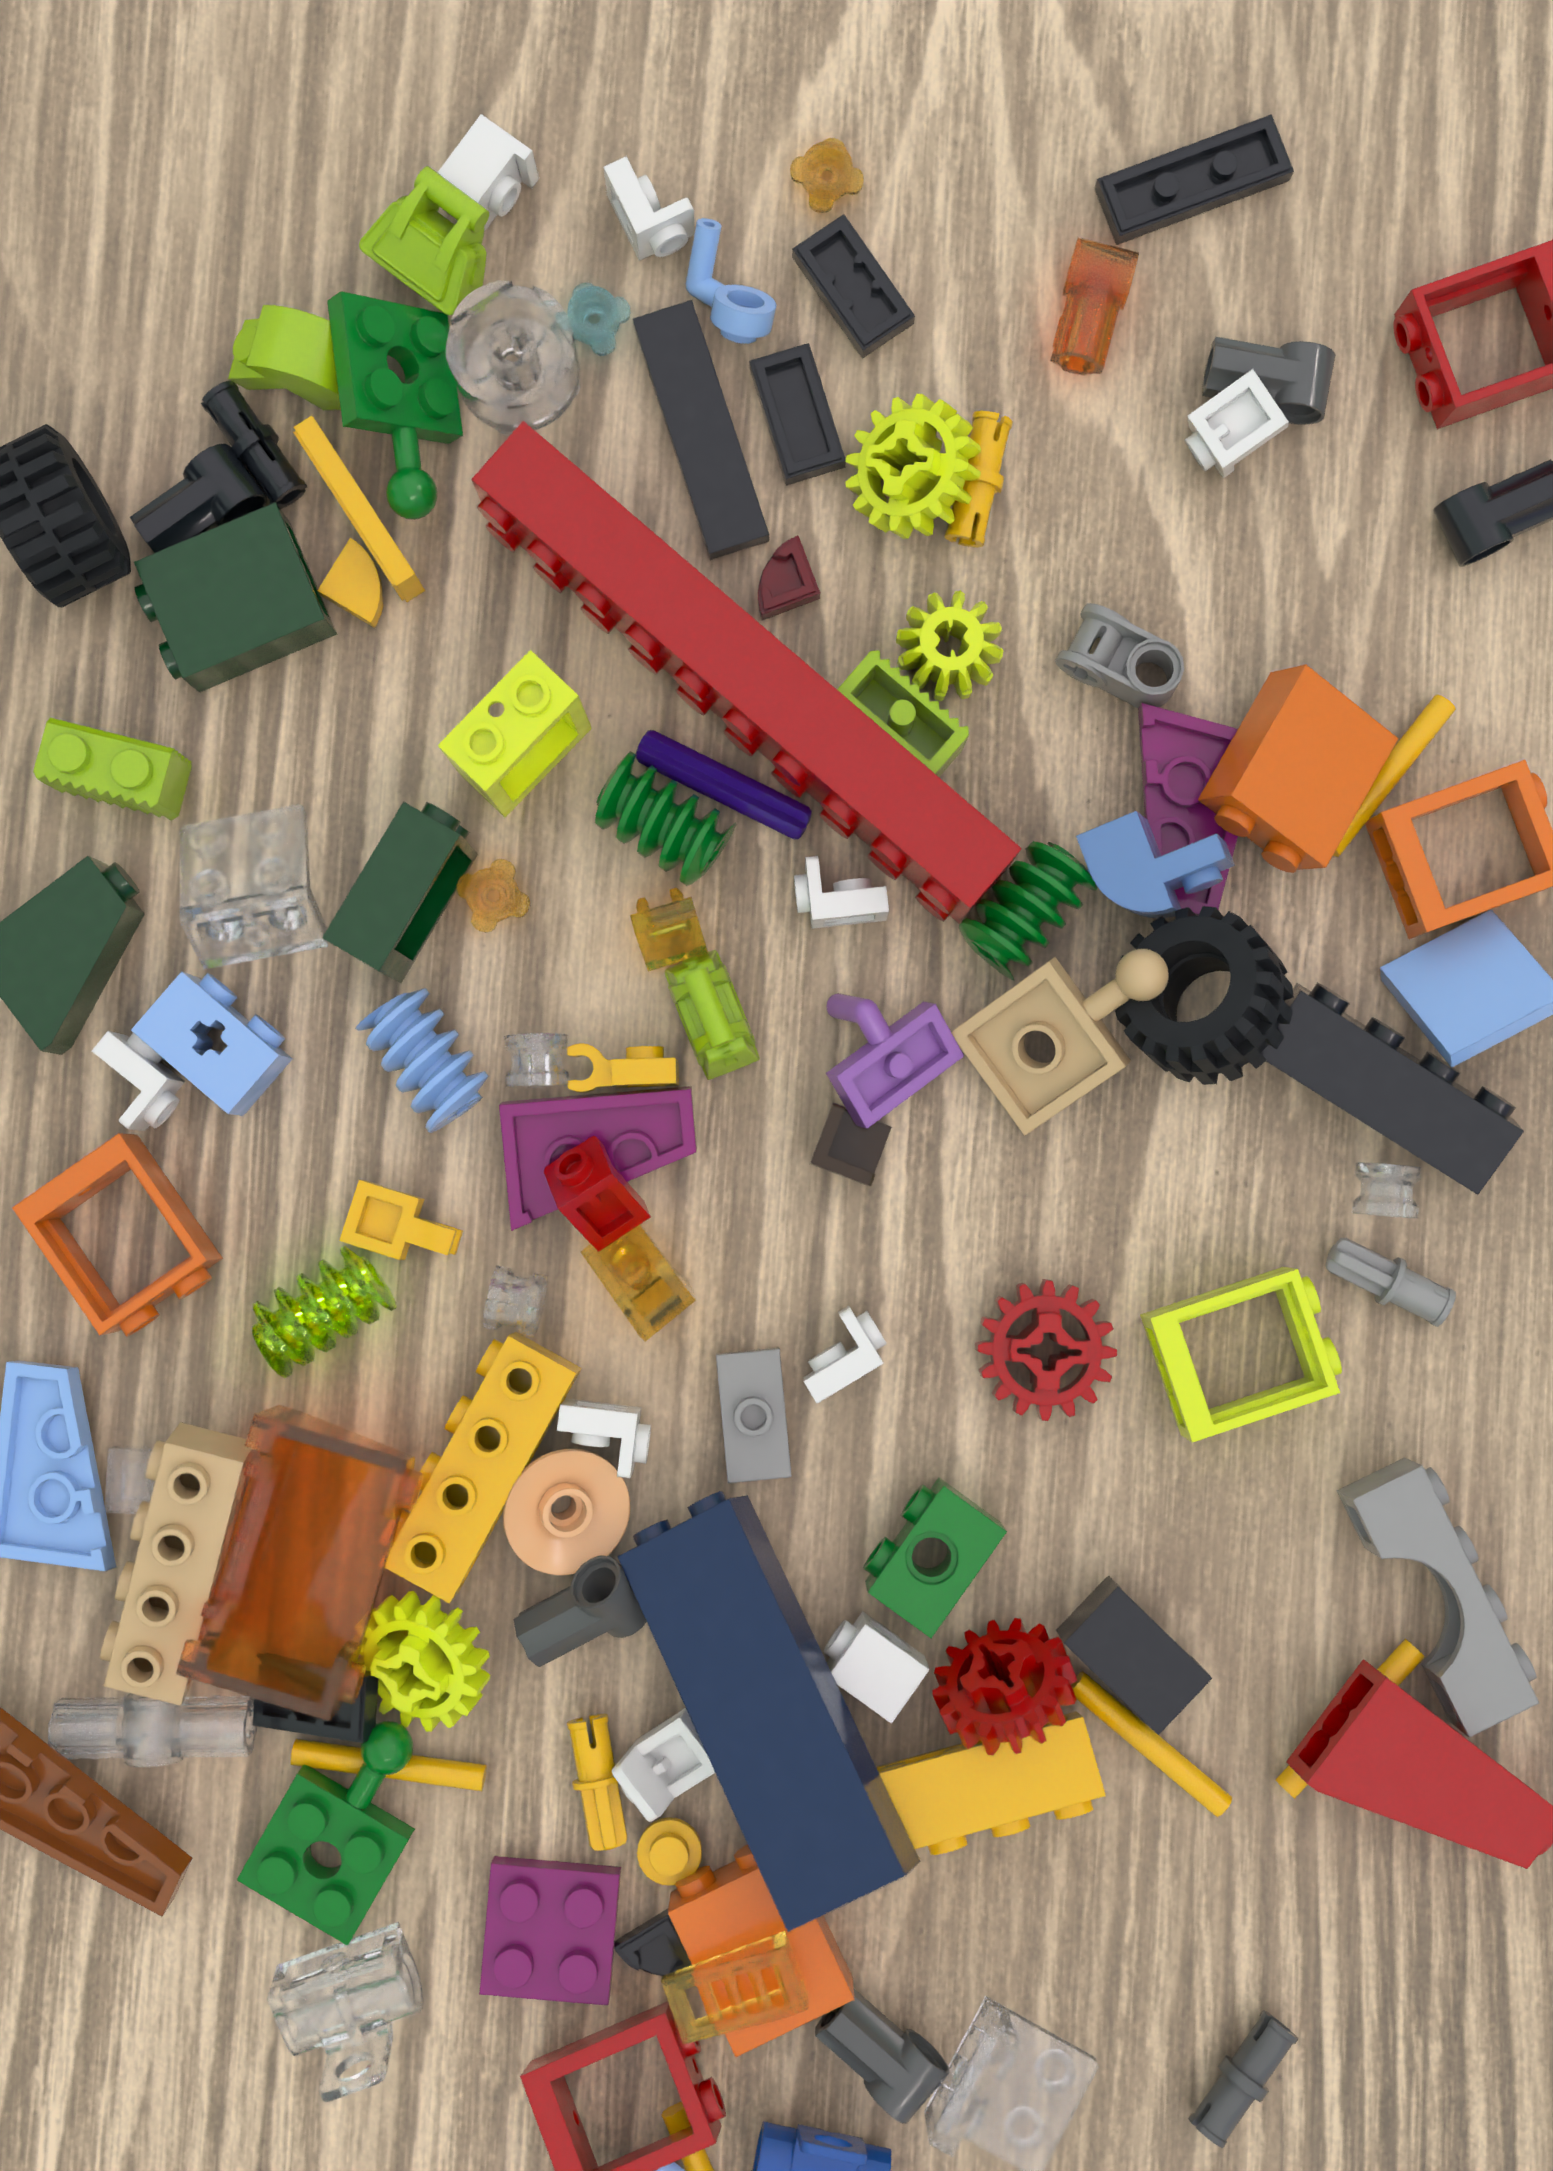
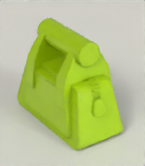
[359,166,489,316]
[665,950,760,1080]

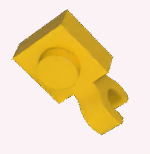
[567,1043,679,1093]
[339,1180,463,1260]

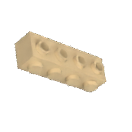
[100,1422,256,1706]

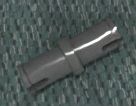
[1188,2010,1299,2148]

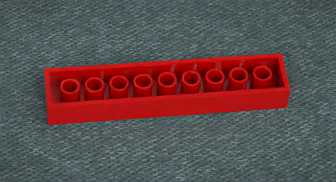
[471,421,1022,924]

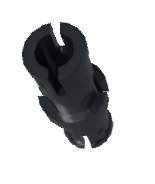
[201,381,307,509]

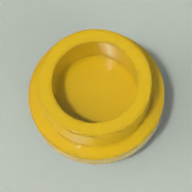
[637,1817,702,1886]

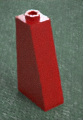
[1286,1659,1553,1869]

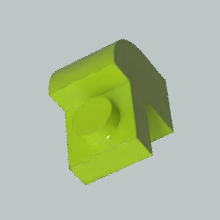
[228,305,341,410]

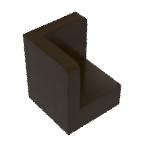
[810,1103,892,1186]

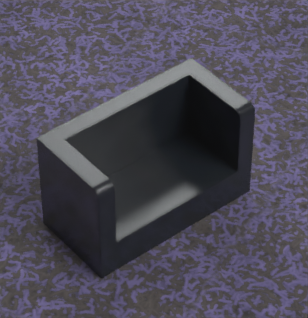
[1056,1576,1213,1735]

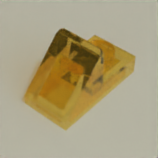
[581,1224,696,1342]

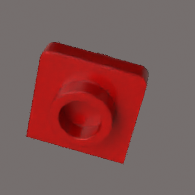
[544,1136,651,1252]

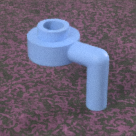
[686,218,776,344]

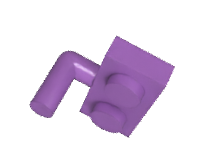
[826,993,964,1129]

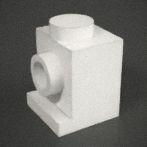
[437,114,539,231]

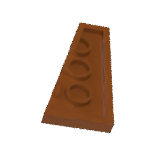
[0,1707,192,1917]

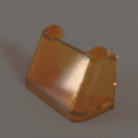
[176,1405,424,1721]

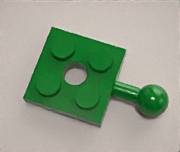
[327,291,463,520]
[237,1721,415,1946]

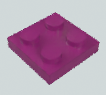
[479,1856,621,2006]

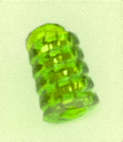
[252,1246,397,1378]

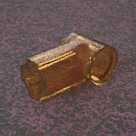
[1050,237,1139,376]

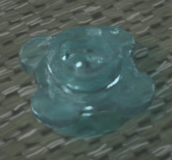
[558,283,631,356]

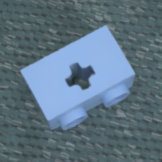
[131,972,293,1116]

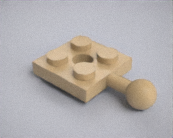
[951,949,1169,1136]

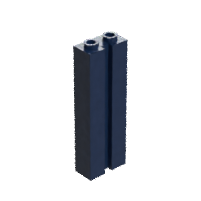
[618,1491,921,1932]

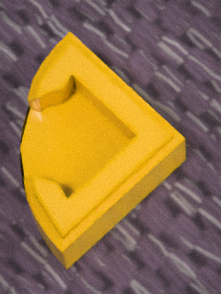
[317,538,383,628]

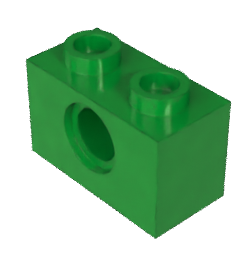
[863,1478,1007,1639]

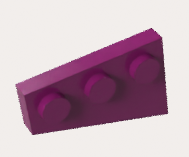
[1138,703,1238,916]
[499,1086,697,1231]

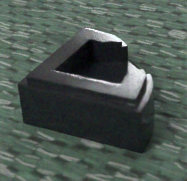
[614,1909,696,1979]

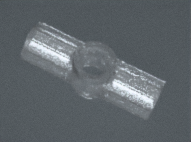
[48,1693,257,1767]

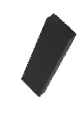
[632,300,770,560]

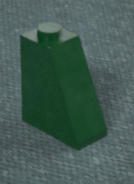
[0,856,145,1055]

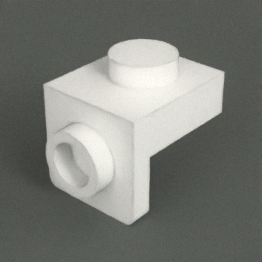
[92,1031,185,1131]
[612,1708,715,1822]

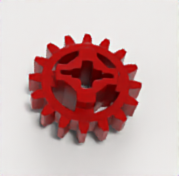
[975,1279,1117,1421]
[932,1618,1077,1756]

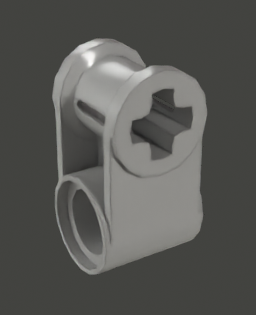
[1055,603,1184,708]

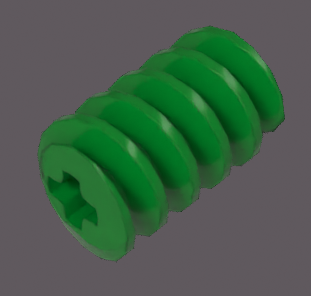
[595,751,736,886]
[959,841,1098,980]

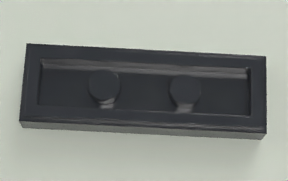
[1094,114,1294,245]

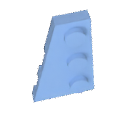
[0,1360,116,1571]

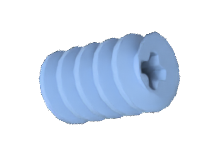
[355,988,489,1133]

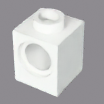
[824,1611,929,1724]

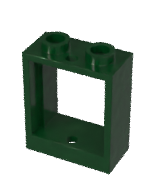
[322,801,478,983]

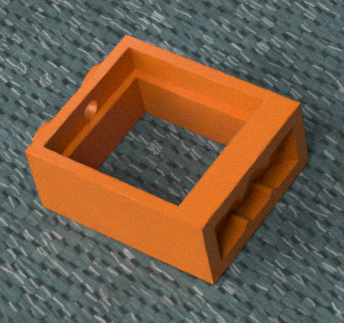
[1365,760,1553,939]
[12,1133,223,1337]

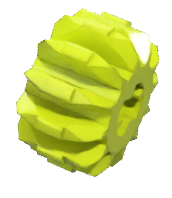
[896,590,1004,701]

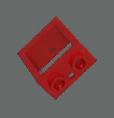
[1393,240,1553,429]
[520,1999,726,2171]

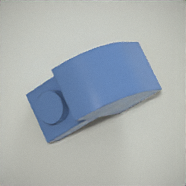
[1076,811,1235,918]

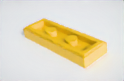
[293,415,425,602]

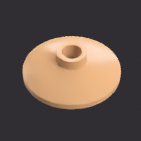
[503,1449,630,1575]

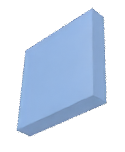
[1380,909,1553,1068]

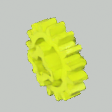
[845,393,981,539]
[350,1591,491,1732]

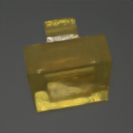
[630,888,708,971]

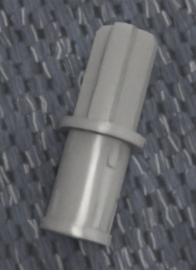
[1325,1238,1456,1327]

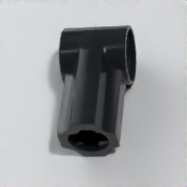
[130,443,267,553]
[1433,459,1553,567]

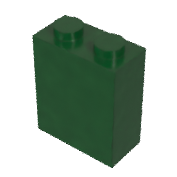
[134,502,337,693]

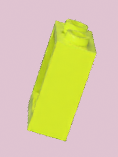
[437,650,592,817]
[1140,1267,1342,1443]

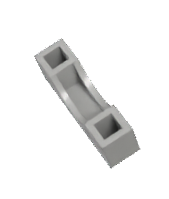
[1337,1458,1539,1738]

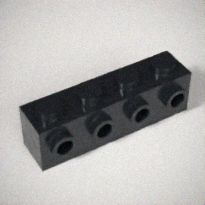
[1261,982,1524,1195]

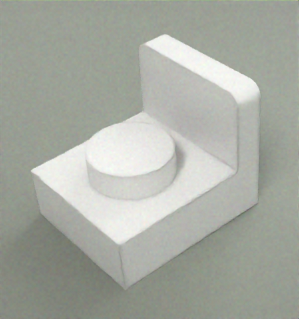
[604,156,695,261]
[1185,369,1289,478]
[794,856,889,929]
[803,1306,887,1404]
[557,1398,651,1478]

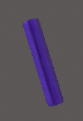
[636,730,812,839]

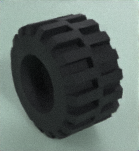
[0,424,131,608]
[1115,906,1294,1085]

